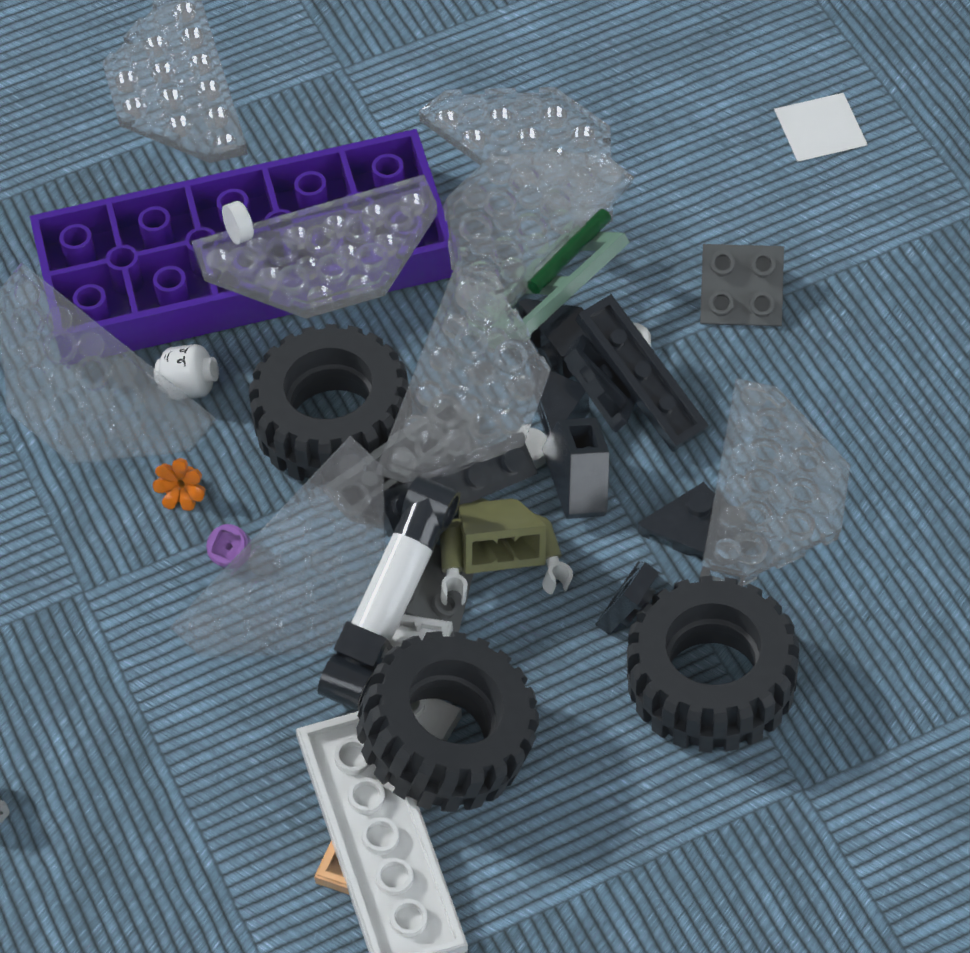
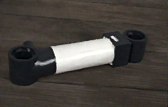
[317,475,461,711]

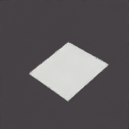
[774,93,868,162]

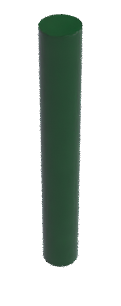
[526,209,611,294]

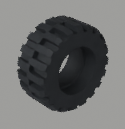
[249,324,412,485]
[627,576,799,753]
[356,631,539,812]

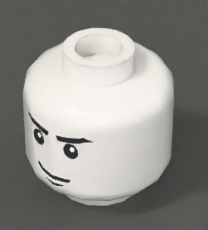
[154,344,219,400]

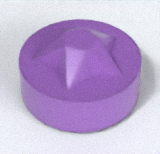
[206,524,252,569]

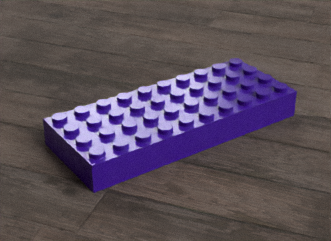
[29,129,458,367]

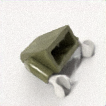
[440,498,573,605]

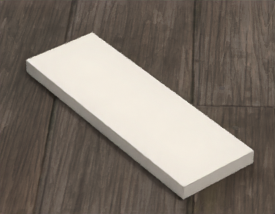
[296,711,468,953]

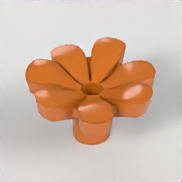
[152,458,206,511]

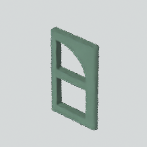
[461,231,630,342]

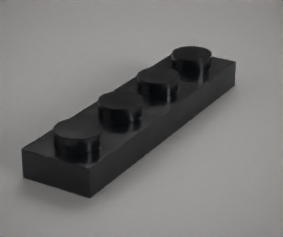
[575,294,709,452]
[371,435,538,537]

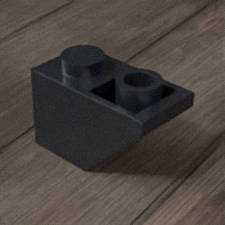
[518,298,592,378]
[542,417,609,519]

